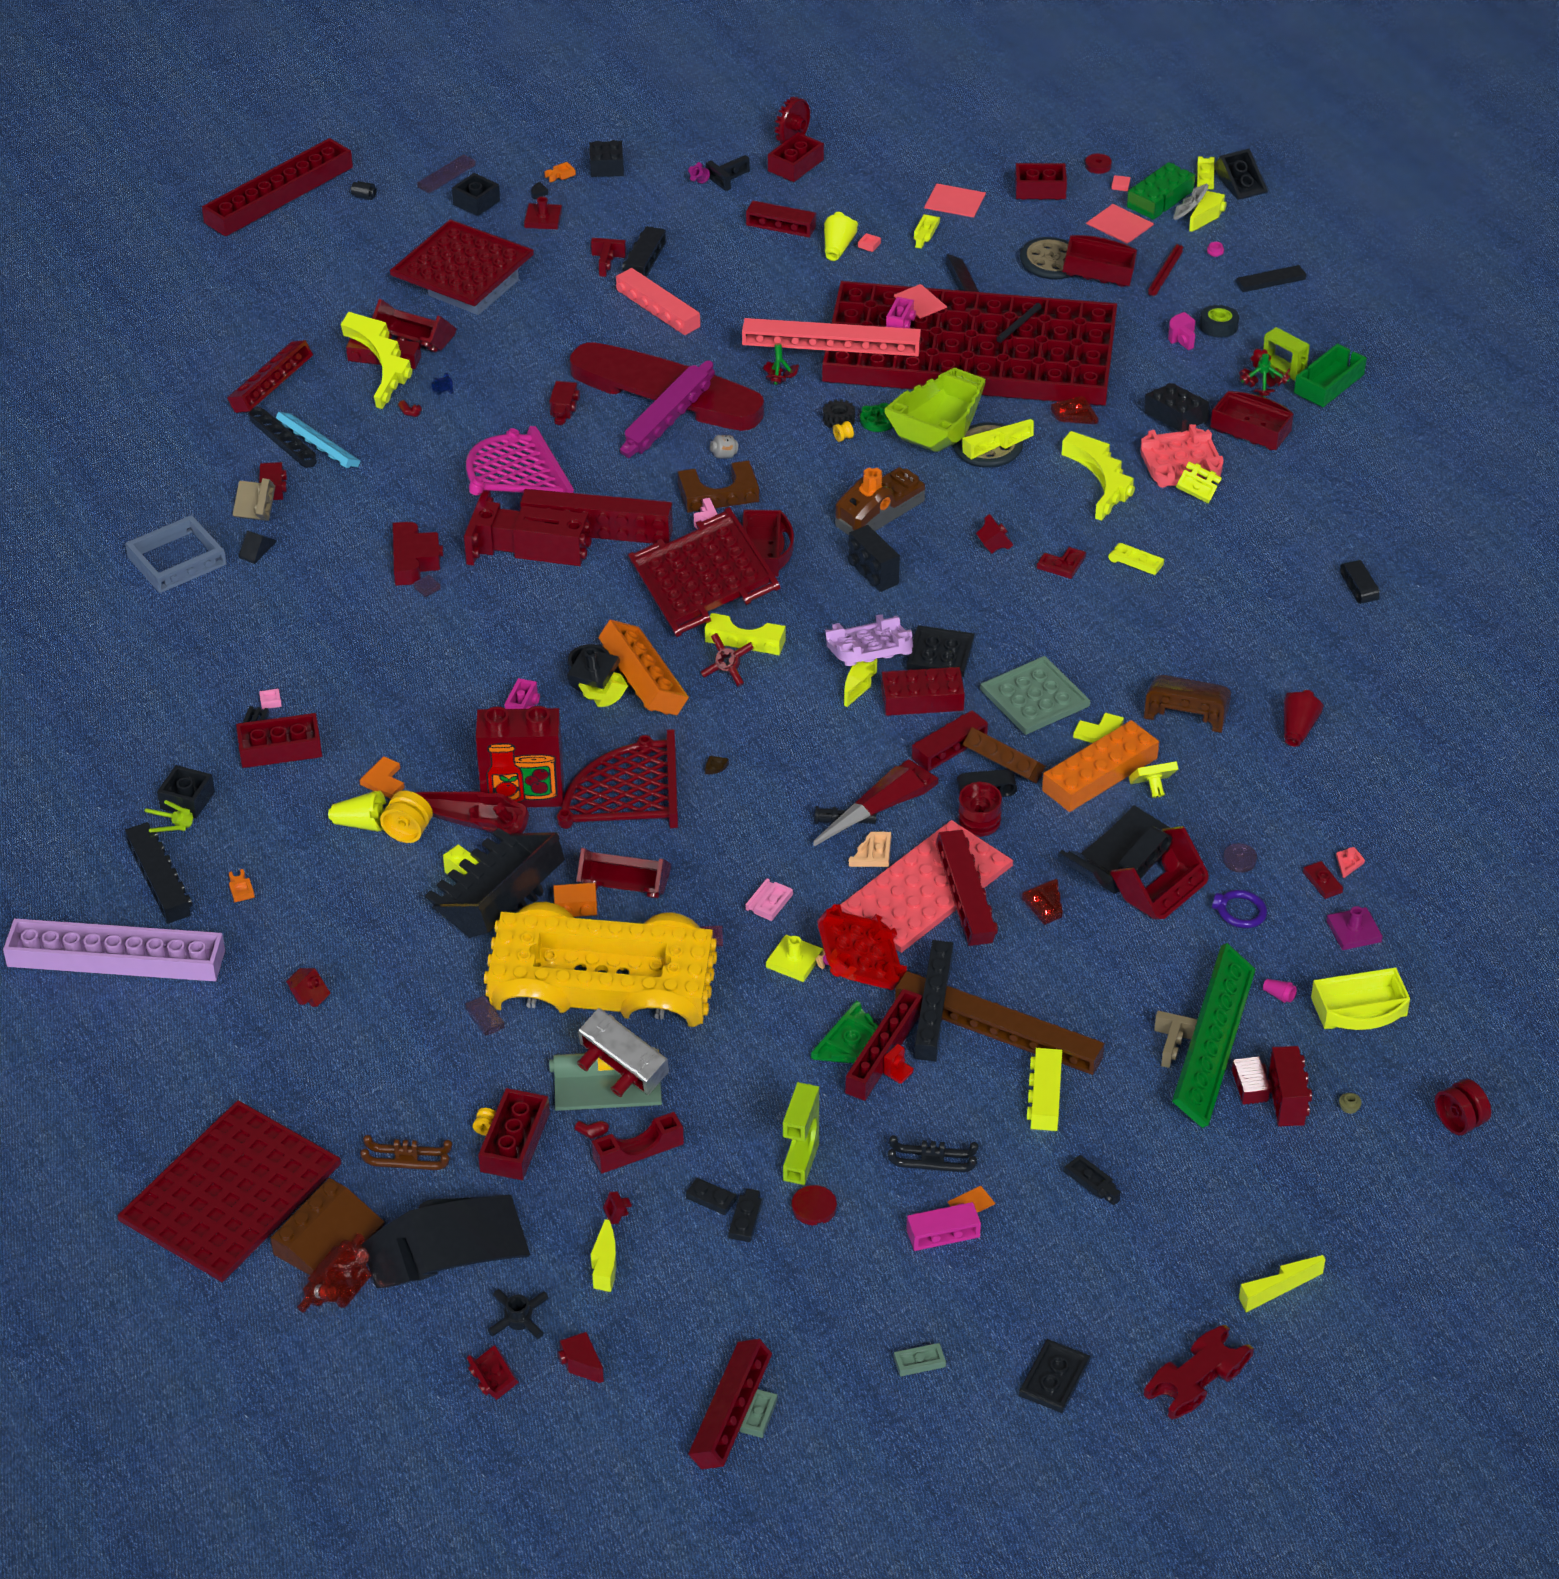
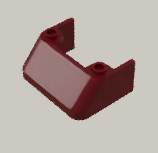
[1110,826,1209,920]
[576,848,671,898]

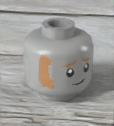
[710,435,738,459]

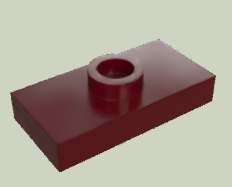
[1303,861,1343,899]

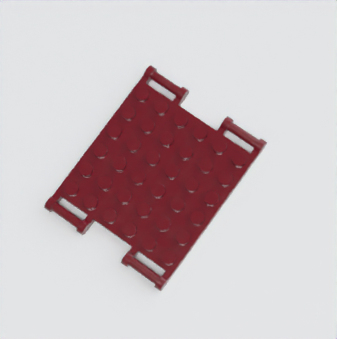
[628,507,781,638]

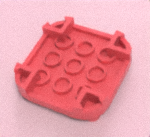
[1140,425,1223,488]

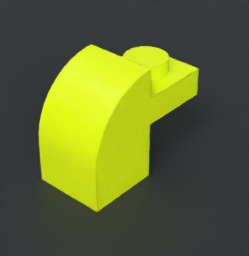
[578,672,628,707]

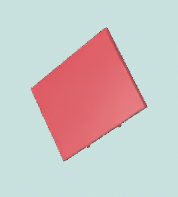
[894,284,947,319]

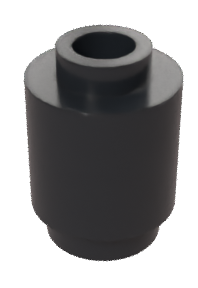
[351,181,377,200]

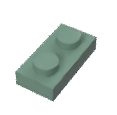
[894,1343,946,1377]
[740,1389,777,1438]

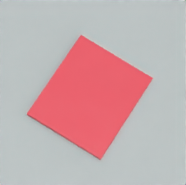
[924,184,986,218]
[1086,204,1154,244]

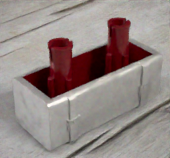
[577,1008,669,1097]

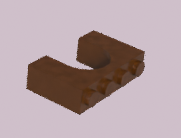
[678,460,759,513]

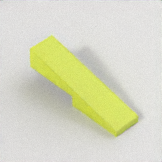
[962,419,1034,460]
[1239,1255,1325,1312]

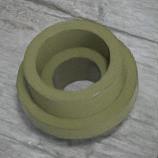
[1339,1093,1362,1114]

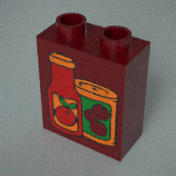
[476,706,564,807]

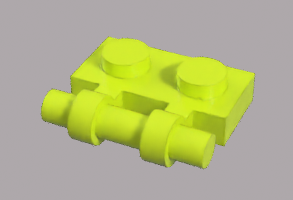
[1176,461,1222,504]

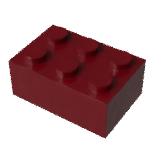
[768,132,824,182]
[1015,163,1067,200]
[1268,1046,1312,1127]

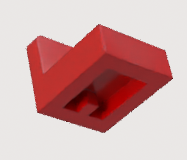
[884,1044,914,1084]

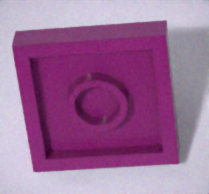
[1326,906,1383,950]

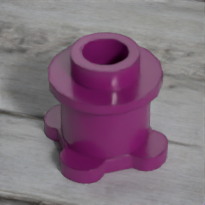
[688,162,710,184]

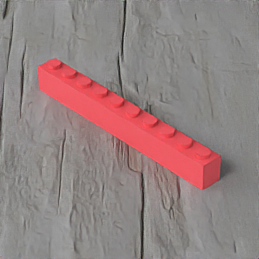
[742,318,921,356]

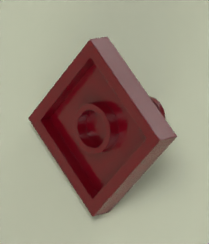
[524,196,562,230]

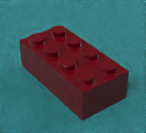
[881,667,965,716]
[236,713,322,768]
[478,1088,550,1181]

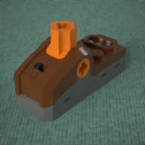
[835,467,925,535]

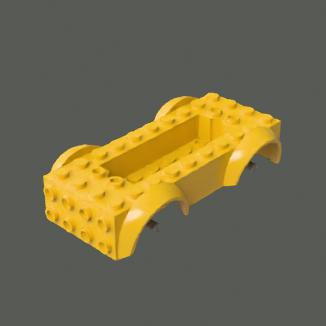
[484,902,717,1027]

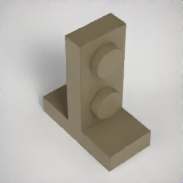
[1154,1010,1197,1068]

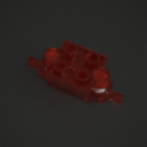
[297,1234,372,1313]

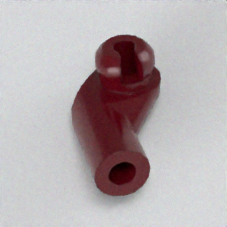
[574,1121,609,1139]

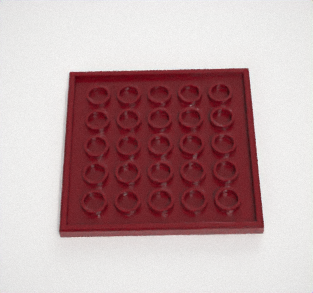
[390,219,534,307]

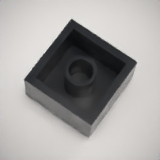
[589,140,624,177]
[452,173,500,216]
[157,765,215,819]

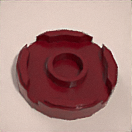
[792,1185,837,1226]

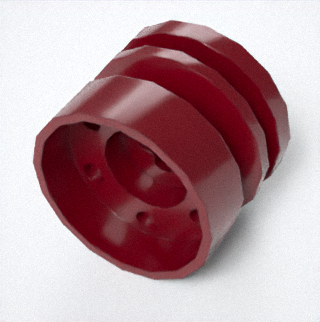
[958,782,1002,837]

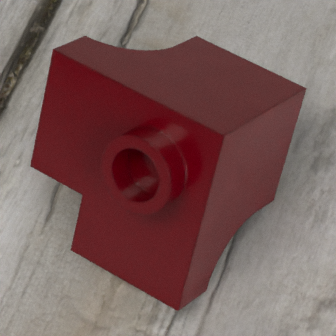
[976,514,1013,554]
[286,968,331,1007]

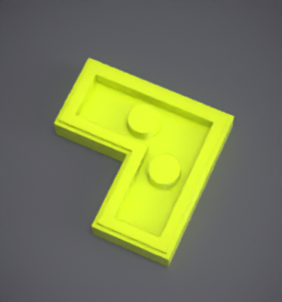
[1073,713,1124,743]

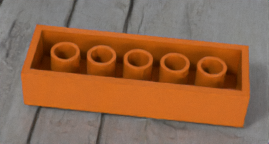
[598,619,689,716]
[1042,720,1159,812]

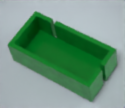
[1127,162,1195,220]
[1294,343,1367,407]

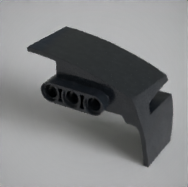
[1058,805,1172,894]
[362,1195,530,1288]

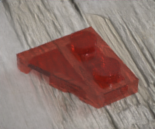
[1051,396,1099,424]
[1022,879,1063,925]

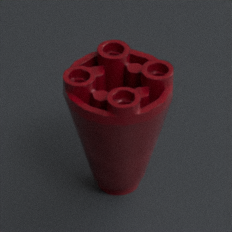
[1284,690,1324,747]

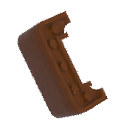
[1144,675,1231,733]

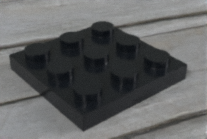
[907,625,975,677]

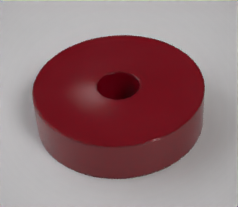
[1085,153,1112,174]

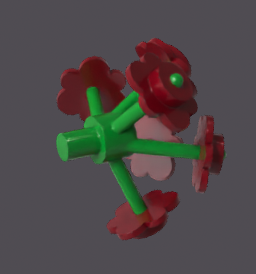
[1239,349,1290,397]

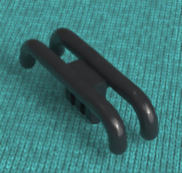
[887,1135,979,1172]

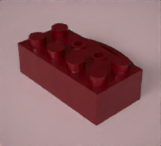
[1062,235,1137,287]
[1210,391,1294,450]
[743,510,794,576]

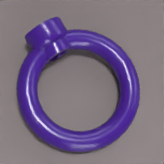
[1212,890,1267,928]

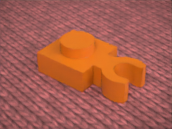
[544,162,576,182]
[229,869,255,903]

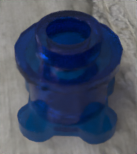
[431,373,453,395]

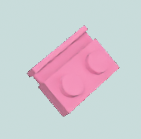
[746,879,793,921]

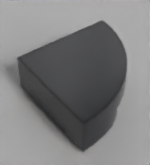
[532,182,548,200]

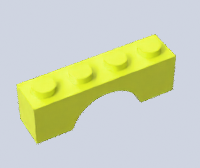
[705,613,786,655]

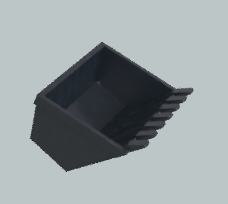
[425,828,565,938]

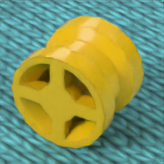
[833,421,854,442]
[473,1107,496,1136]

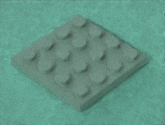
[980,656,1090,735]

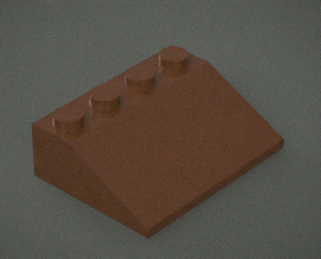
[271,1178,385,1285]

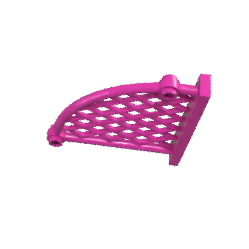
[466,426,574,495]

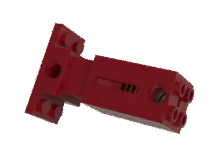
[464,490,592,566]

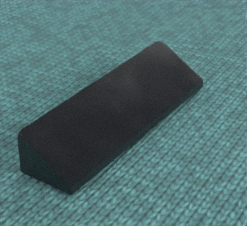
[946,254,979,292]

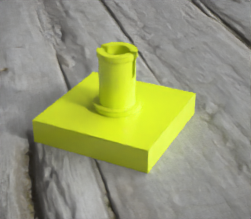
[1129,761,1178,798]
[766,935,823,982]

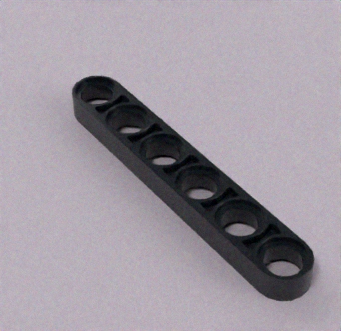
[249,407,317,468]

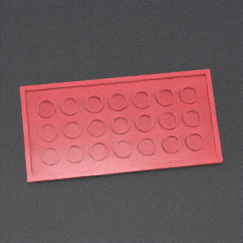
[840,820,1013,953]

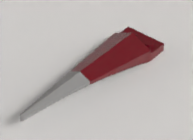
[813,759,938,846]

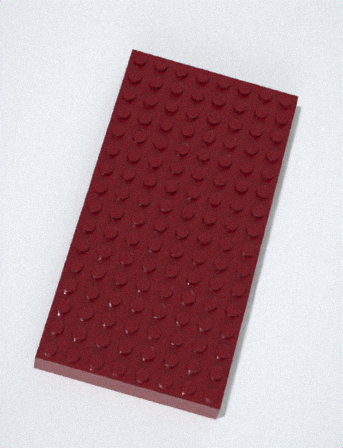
[822,281,1117,405]

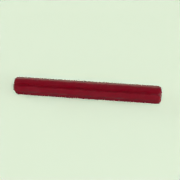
[1148,244,1183,296]

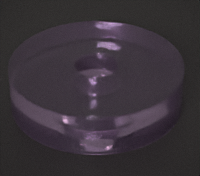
[1223,843,1257,873]

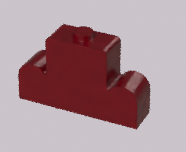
[393,522,443,586]

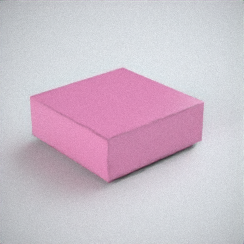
[259,689,282,709]

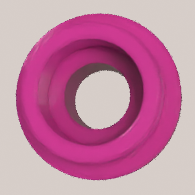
[1207,242,1224,257]

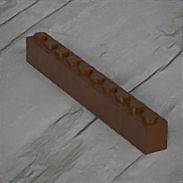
[895,971,1105,1075]

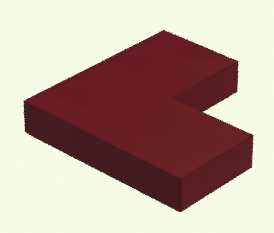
[1037,547,1086,579]

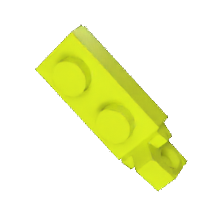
[914,214,940,249]

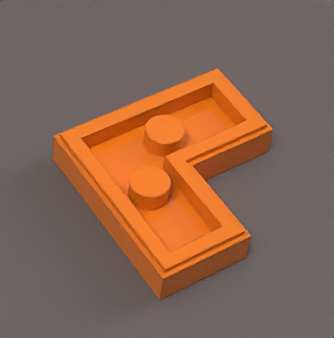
[360,756,405,799]

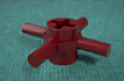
[701,633,754,687]

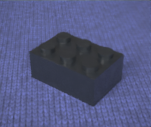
[1145,383,1209,432]
[848,525,900,592]

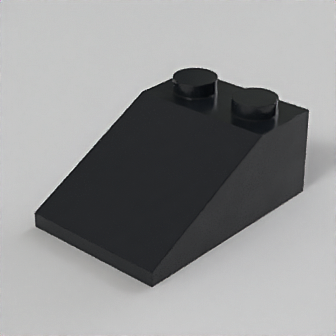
[1214,148,1268,200]

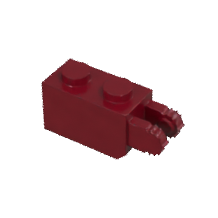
[549,381,580,425]

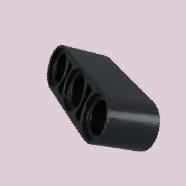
[1340,560,1379,604]
[957,769,1017,797]

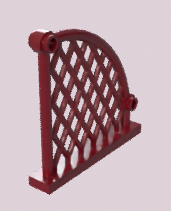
[557,729,678,829]

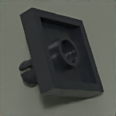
[567,647,620,689]

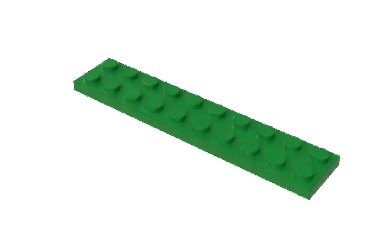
[1172,943,1256,1128]

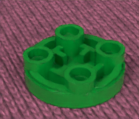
[860,403,893,432]

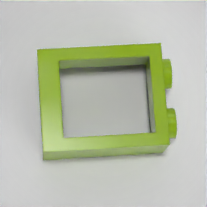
[1263,327,1310,381]

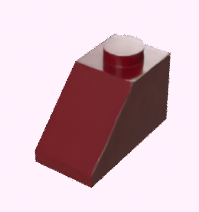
[557,1332,604,1383]

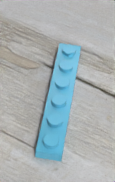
[276,412,361,468]

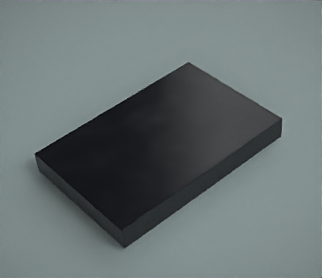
[1019,1339,1091,1414]

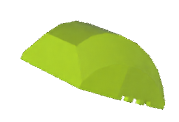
[885,368,986,452]

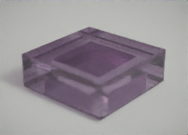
[414,575,441,597]

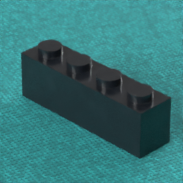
[622,226,666,277]

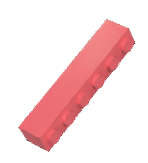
[616,268,700,335]

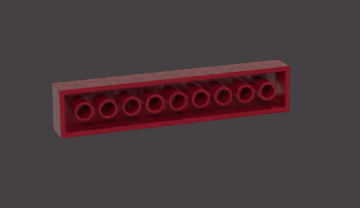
[202,138,353,236]

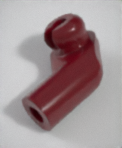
[398,400,422,417]

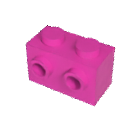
[886,297,916,328]
[505,678,540,709]

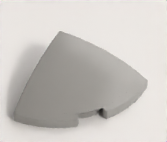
[1173,184,1209,220]

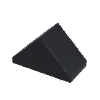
[239,530,276,564]

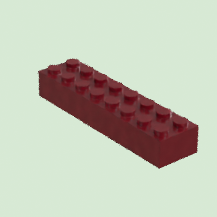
[520,489,673,544]

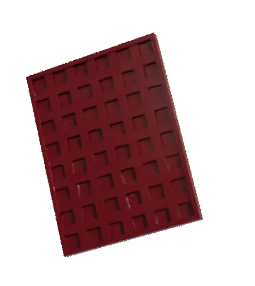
[117,1100,341,1283]

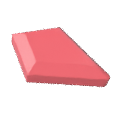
[1336,847,1365,878]

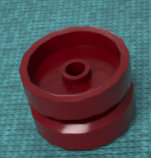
[1434,1078,1491,1136]

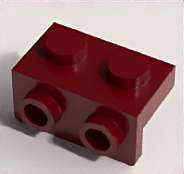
[467,1345,519,1400]

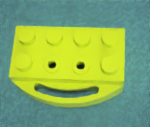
[1311,968,1410,1030]

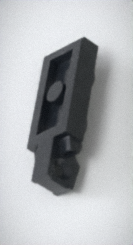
[1064,1155,1121,1205]

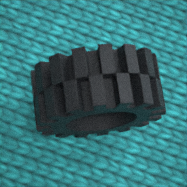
[823,399,855,430]

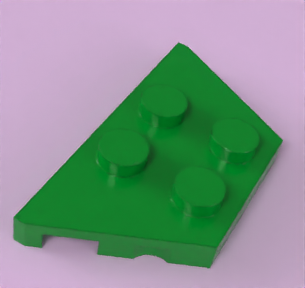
[811,1001,878,1063]

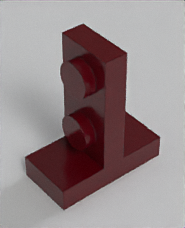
[591,238,626,277]

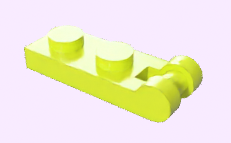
[1197,156,1215,190]
[1108,543,1164,575]

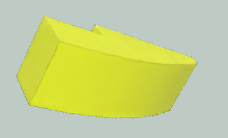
[844,658,877,707]
[591,1219,616,1292]

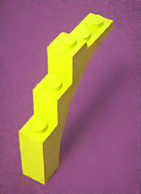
[341,312,412,409]
[1062,431,1135,521]

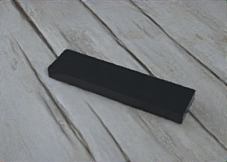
[1236,265,1306,292]

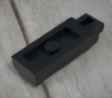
[728,1188,763,1243]

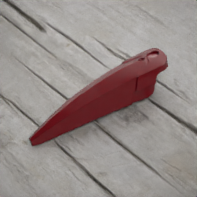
[414,792,529,834]

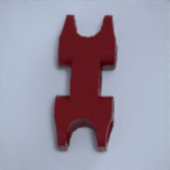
[1144,1325,1254,1420]

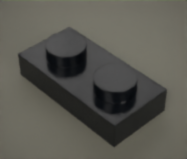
[686,1178,736,1215]

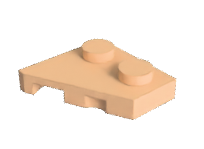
[849,832,892,867]

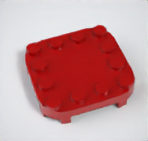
[817,904,907,990]

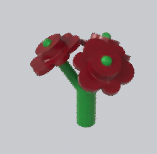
[763,343,799,385]

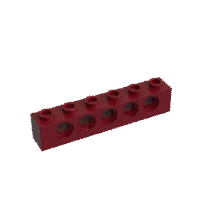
[227,340,313,413]

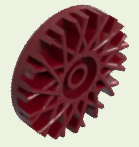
[774,96,810,144]

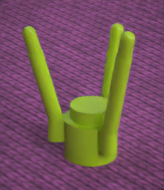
[144,800,193,833]

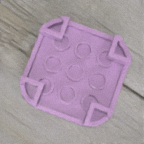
[825,614,913,666]

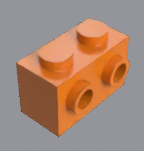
[553,883,597,917]

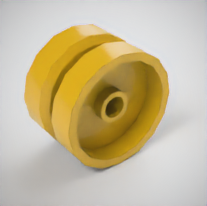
[380,791,433,843]

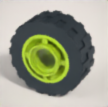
[1200,305,1239,337]

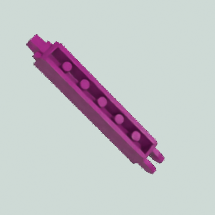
[620,360,715,458]

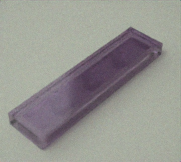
[417,154,476,194]

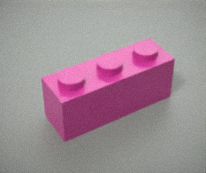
[906,1202,981,1251]

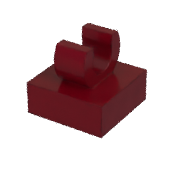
[603,1191,632,1224]

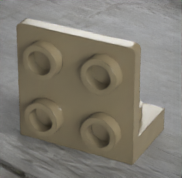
[233,478,275,521]

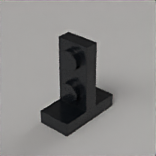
[706,155,750,191]

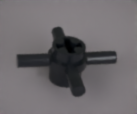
[488,1289,549,1339]

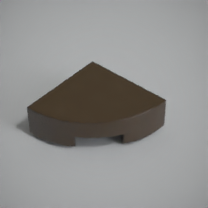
[705,756,729,775]

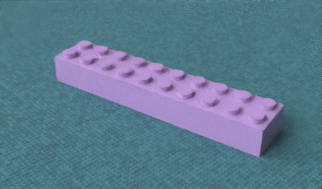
[3,919,225,981]

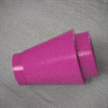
[1263,979,1297,1003]

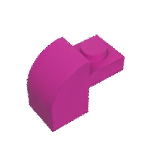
[1168,312,1195,350]

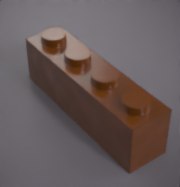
[963,727,1046,784]

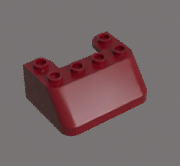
[372,299,457,353]

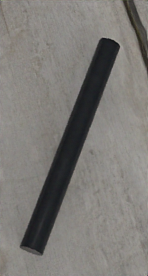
[996,303,1042,343]

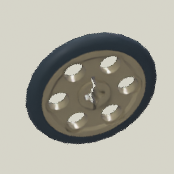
[1020,237,1070,279]
[954,422,1023,467]

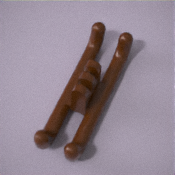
[360,1135,452,1170]

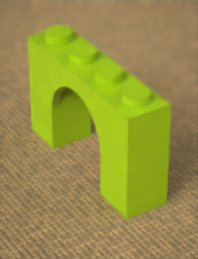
[783,1082,819,1185]

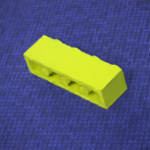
[1027,1048,1062,1131]

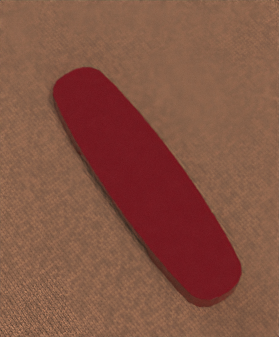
[570,342,764,431]

